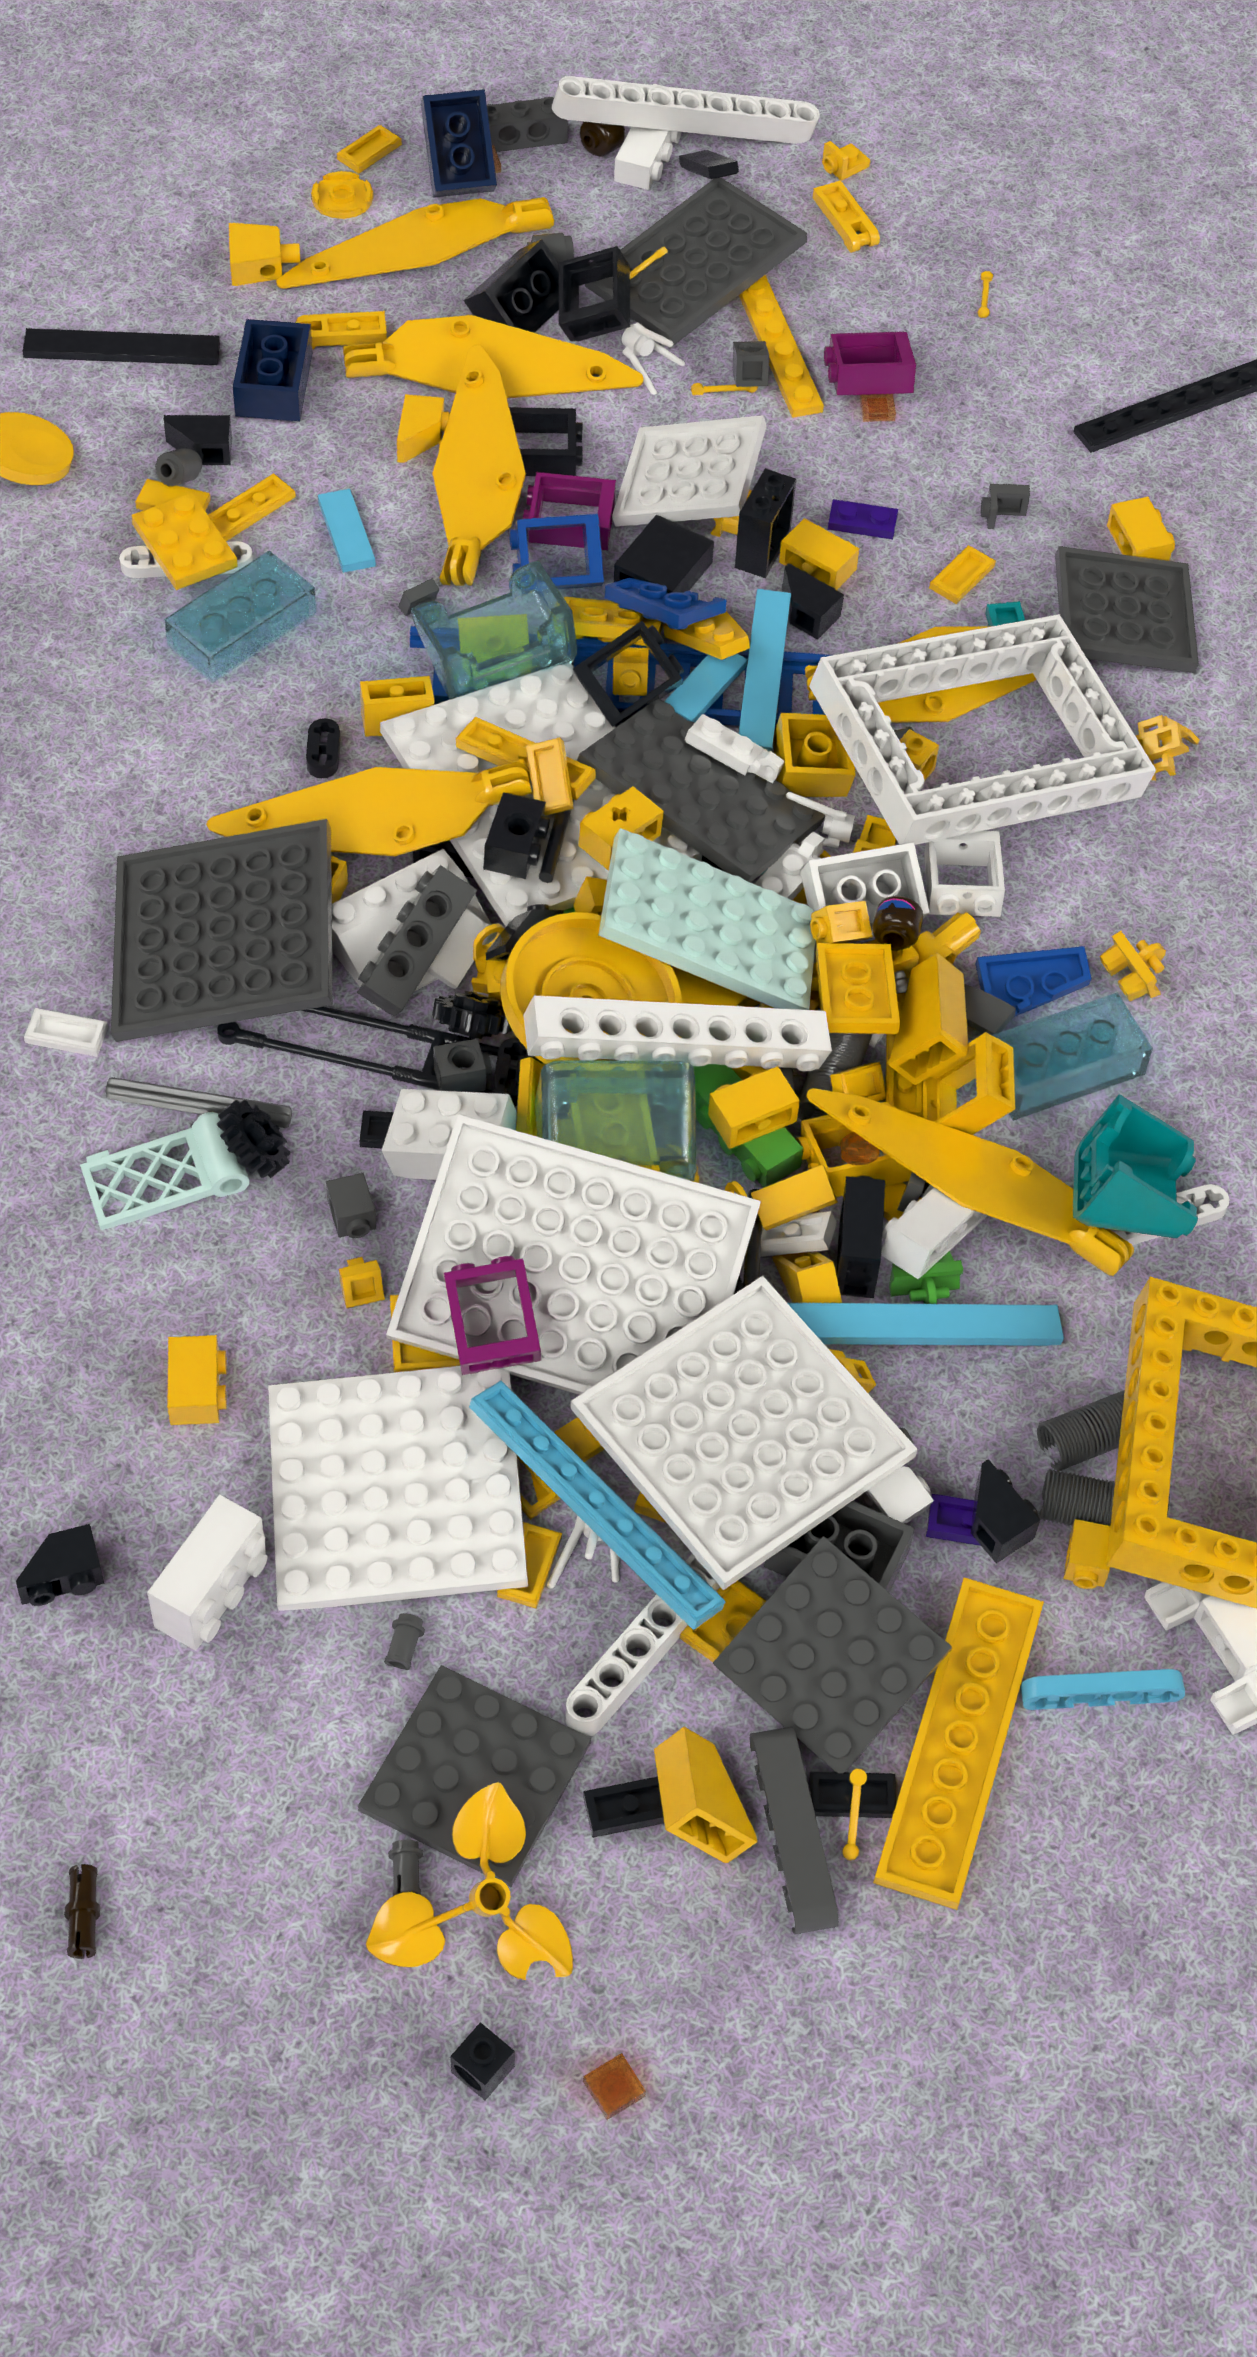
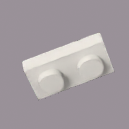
[760,1211,837,1257]

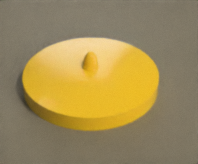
[500,912,682,1082]

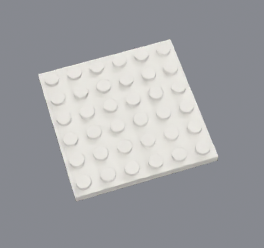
[571,1276,918,1590]
[268,1366,528,1611]

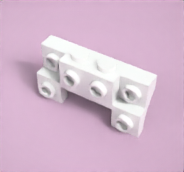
[1144,1582,1257,1735]

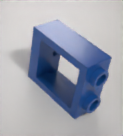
[509,514,604,592]

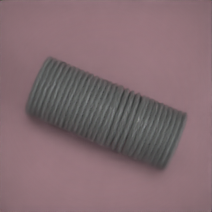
[798,1033,872,1121]
[1037,1390,1125,1471]
[1039,1469,1170,1526]

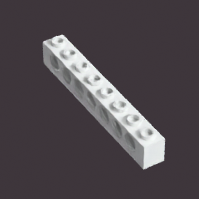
[523,995,832,1071]

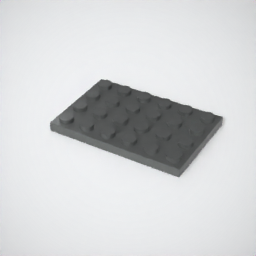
[585,177,807,346]
[577,698,825,883]

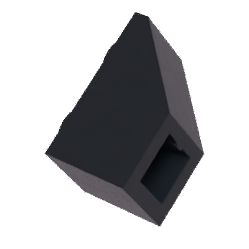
[163,415,232,465]
[782,563,844,640]
[970,1459,1040,1564]
[16,1524,104,1606]

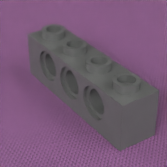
[487,97,568,152]
[357,865,477,1016]

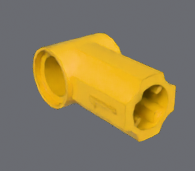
[913,912,981,965]

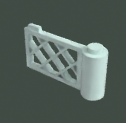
[80,1112,249,1230]

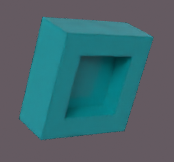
[985,601,1025,626]

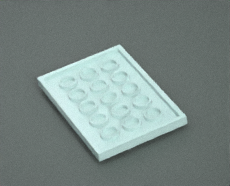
[598,828,816,1010]

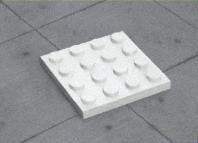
[612,415,767,527]

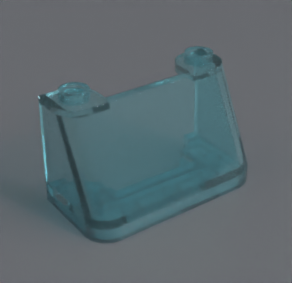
[411,560,577,700]
[535,1060,697,1181]

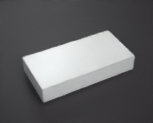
[427,909,491,989]
[24,1008,108,1057]

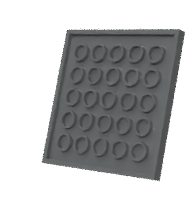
[111,819,333,1042]

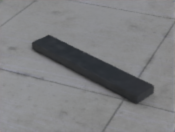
[22,328,220,365]

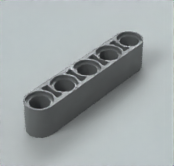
[749,1726,839,1935]

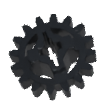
[432,991,512,1039]
[217,1100,290,1178]

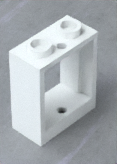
[924,831,1005,917]

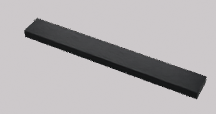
[1074,359,1257,453]

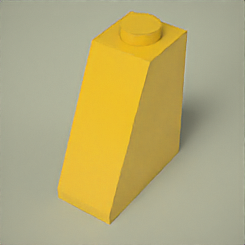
[654,1726,757,1863]

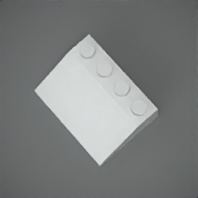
[332,849,497,1010]

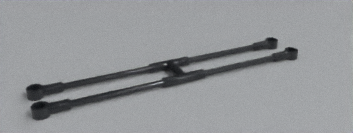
[217,1007,651,1118]

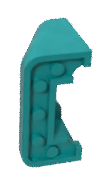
[1073,1094,1198,1239]

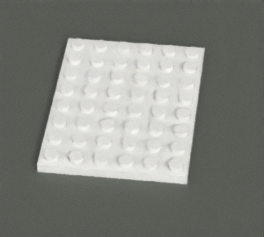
[380,661,702,927]
[386,1114,761,1395]

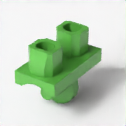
[889,1251,963,1304]

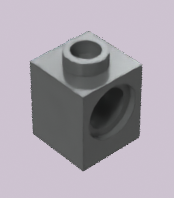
[732,341,769,387]
[433,1039,492,1092]
[326,1172,376,1238]

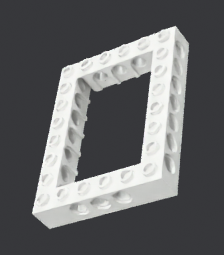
[809,614,1156,845]

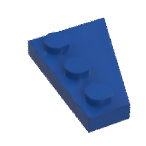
[605,578,727,630]
[975,946,1092,1017]

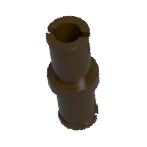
[64,1864,100,1959]

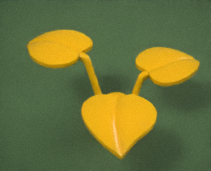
[366,1782,573,1980]

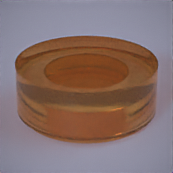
[840,1132,879,1165]

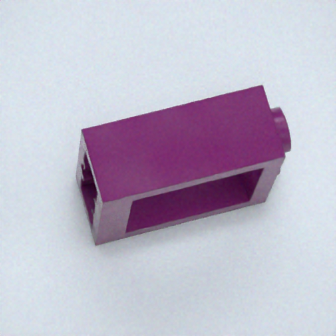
[824,332,916,395]
[523,472,616,550]
[444,1256,542,1375]

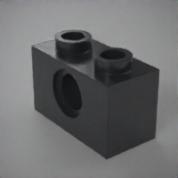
[483,792,550,879]

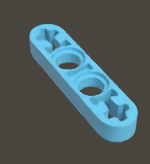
[1020,1669,1185,1710]

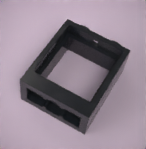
[559,246,630,341]
[509,407,583,476]
[734,468,796,578]
[572,621,684,727]
[836,1176,885,1298]

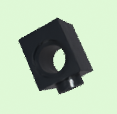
[450,2022,515,2101]

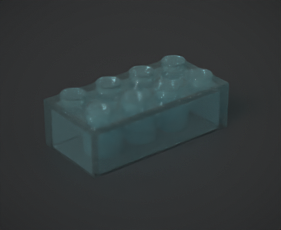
[164,550,316,683]
[992,992,1153,1121]

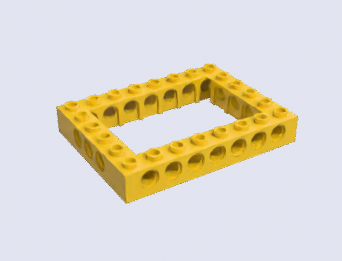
[1106,1276,1257,1609]

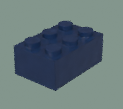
[421,89,497,198]
[233,319,313,422]

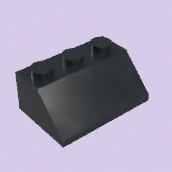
[463,239,559,333]

